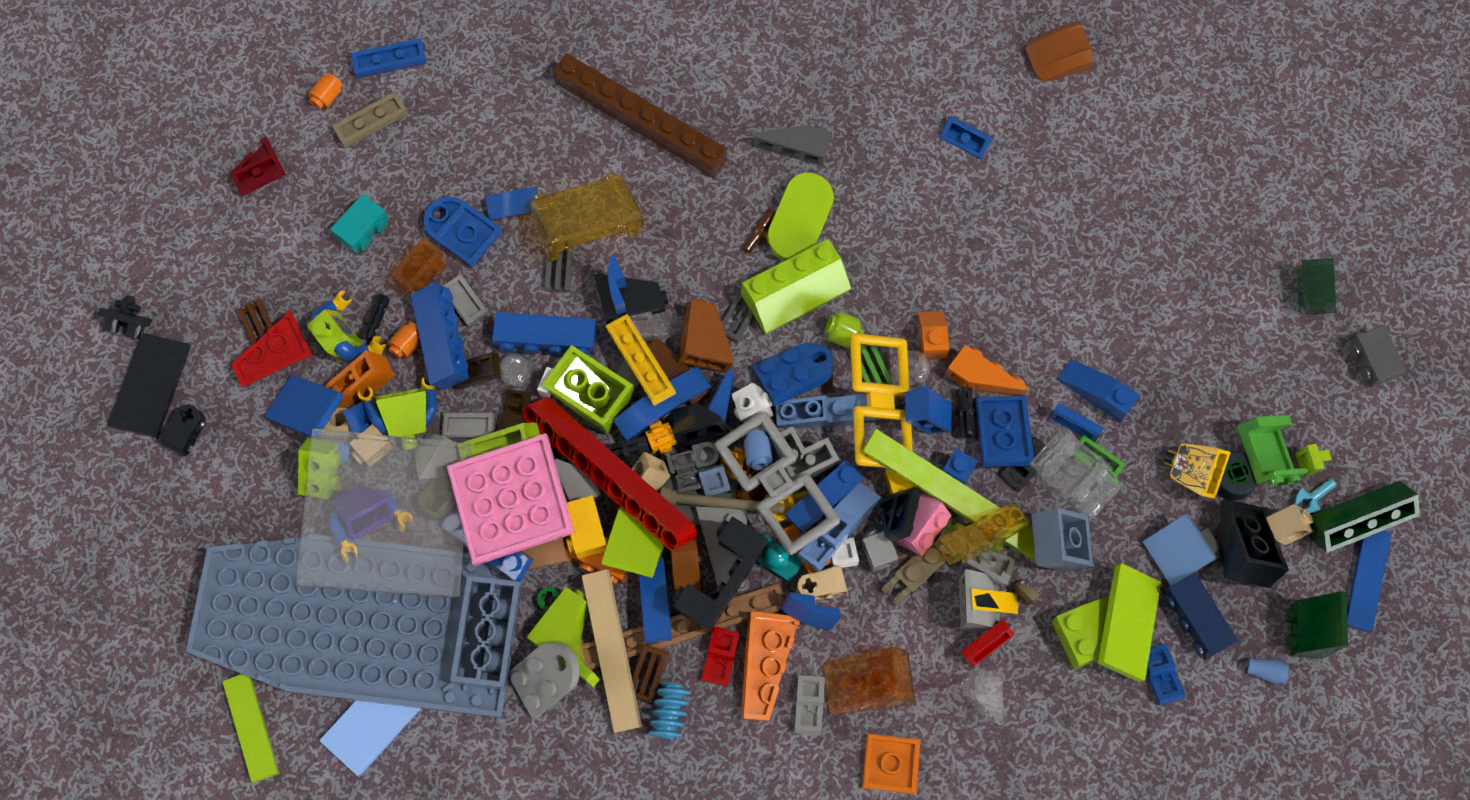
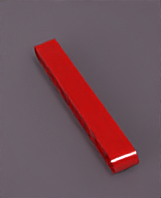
[523,397,697,551]

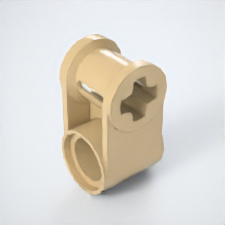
[796,566,848,601]

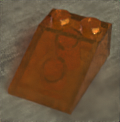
[823,646,916,715]

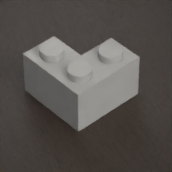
[770,426,840,481]

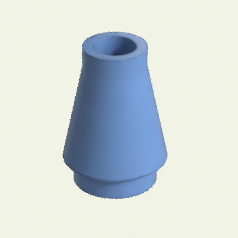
[1247,658,1289,685]

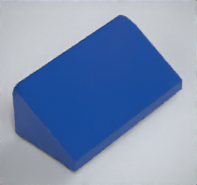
[939,116,995,159]

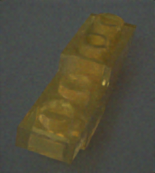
[934,503,1030,565]

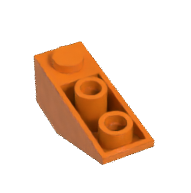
[946,345,1028,396]

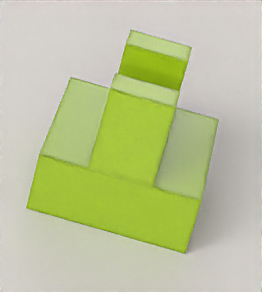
[1295,444,1332,477]

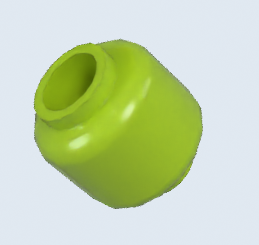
[825,312,864,348]

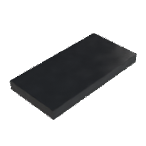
[107,333,191,439]

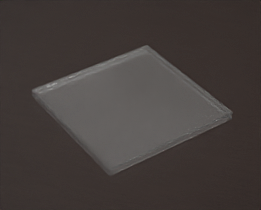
[296,429,471,598]

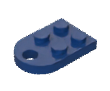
[424,197,503,268]
[752,343,834,406]

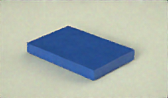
[264,374,344,440]
[975,396,1035,467]

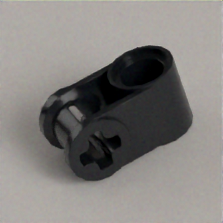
[160,404,206,456]

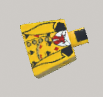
[1164,443,1231,499]

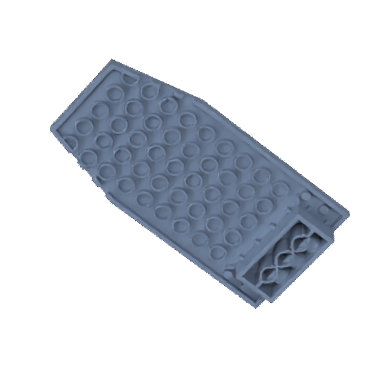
[186,535,524,718]

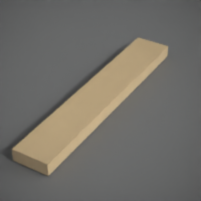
[582,569,642,733]

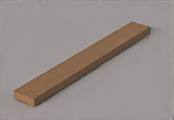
[582,584,784,670]

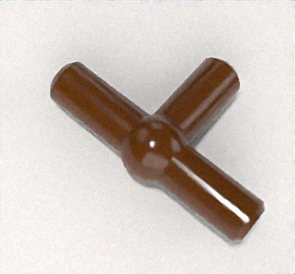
[743,209,776,253]

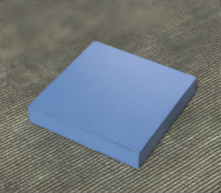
[1143,514,1217,585]

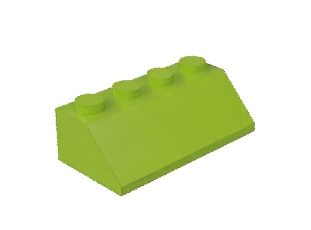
[741,239,851,335]

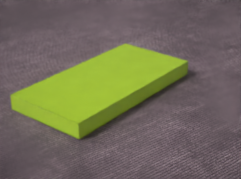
[1098,563,1161,682]

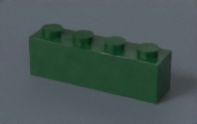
[1309,480,1420,553]

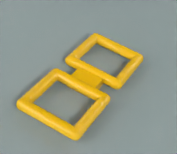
[850,333,913,468]

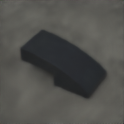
[1001,436,1055,491]

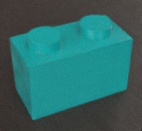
[330,194,389,255]

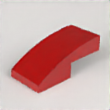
[701,626,740,687]

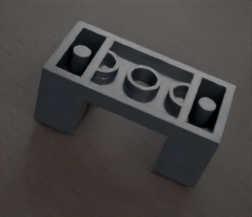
[672,516,768,633]

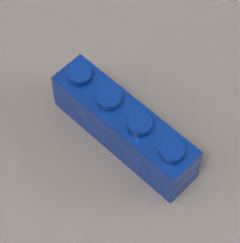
[411,282,469,390]
[492,312,598,356]

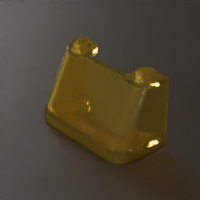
[530,173,644,262]

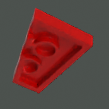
[231,309,313,387]

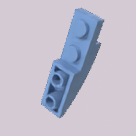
[776,394,881,428]
[798,482,881,572]

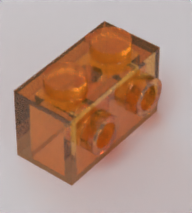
[391,237,447,296]

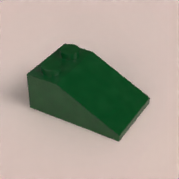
[1286,591,1348,659]

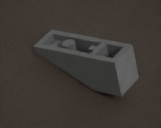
[754,125,832,167]

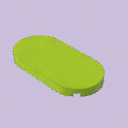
[767,173,834,261]

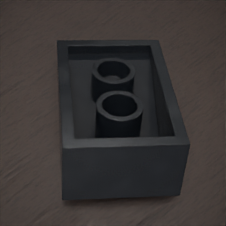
[1220,498,1289,588]

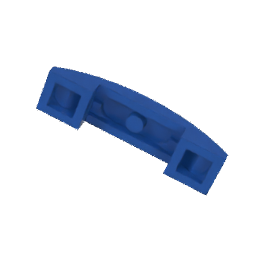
[613,367,712,441]

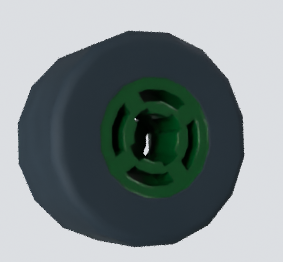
[1217,451,1258,500]

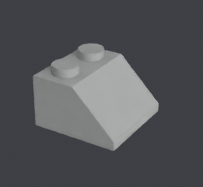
[959,570,1000,632]

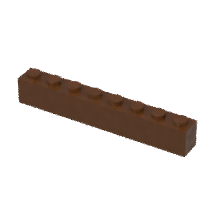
[553,53,727,178]

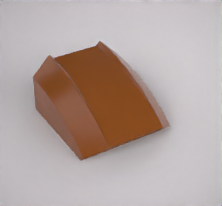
[1025,21,1094,82]

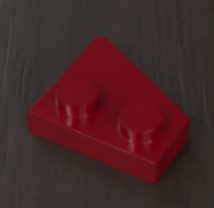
[230,136,286,196]

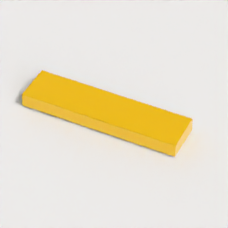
[606,314,676,406]

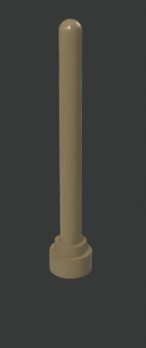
[661,486,785,513]

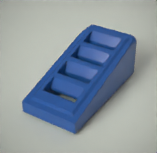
[708,369,734,424]

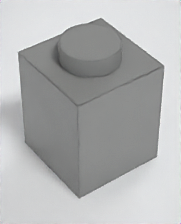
[861,529,898,573]

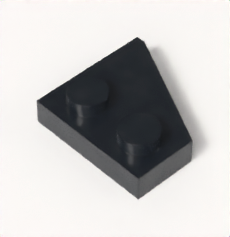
[879,487,921,542]

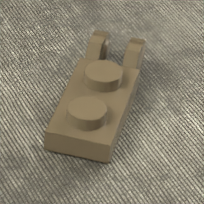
[881,541,950,606]

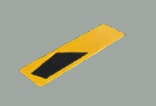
[971,588,1018,614]

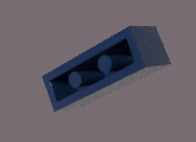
[1163,572,1239,660]

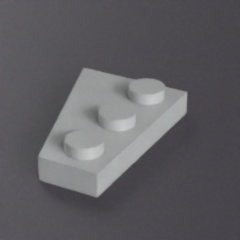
[696,507,747,588]
[936,528,1015,585]

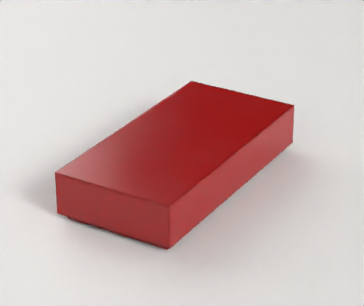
[961,619,1014,667]

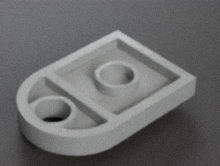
[508,641,579,719]

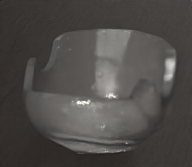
[891,350,930,388]
[495,352,533,389]

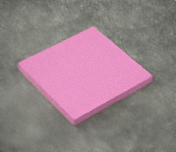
[447,433,575,566]

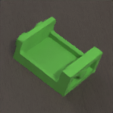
[1237,415,1308,487]

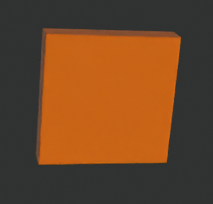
[862,733,921,794]

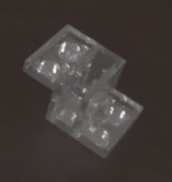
[1029,426,1123,523]

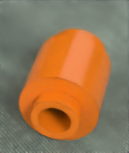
[308,73,343,109]
[388,321,421,359]

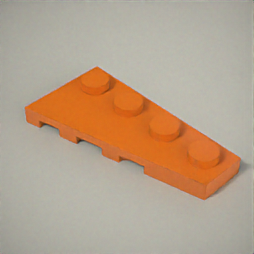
[741,611,800,721]

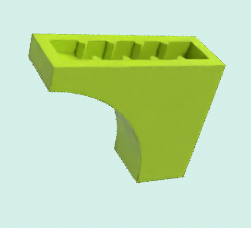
[527,587,600,688]

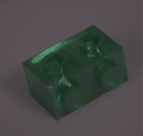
[1297,258,1337,314]

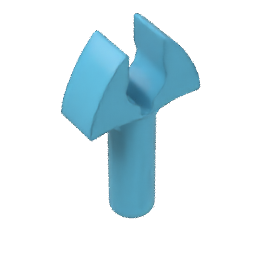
[1293,479,1337,515]

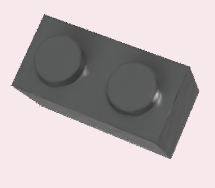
[1350,326,1406,387]

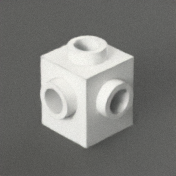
[731,383,773,425]

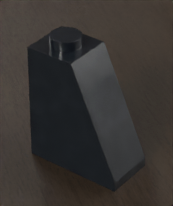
[594,274,669,325]

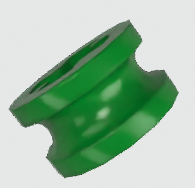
[537,587,560,612]

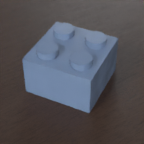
[1031,508,1093,572]

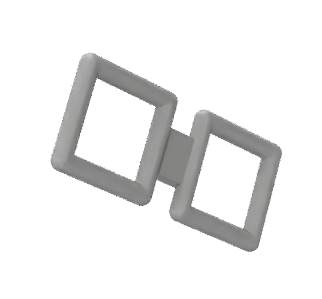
[715,412,840,555]

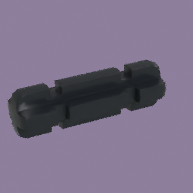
[360,294,390,341]

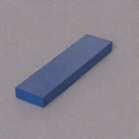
[1347,531,1392,633]

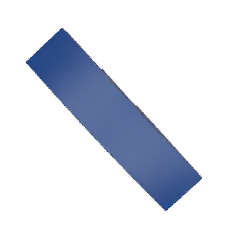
[639,551,672,644]

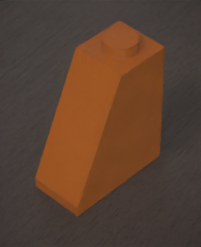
[678,299,734,373]

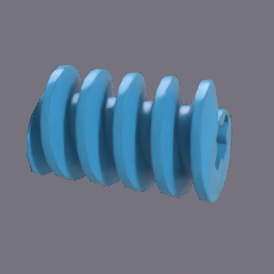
[648,681,691,740]

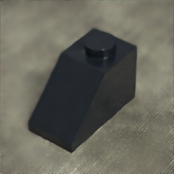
[673,403,731,448]

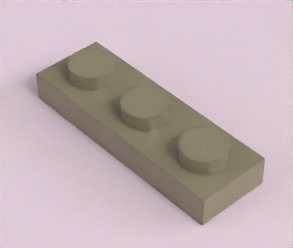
[332,91,409,148]

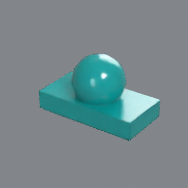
[757,533,802,583]

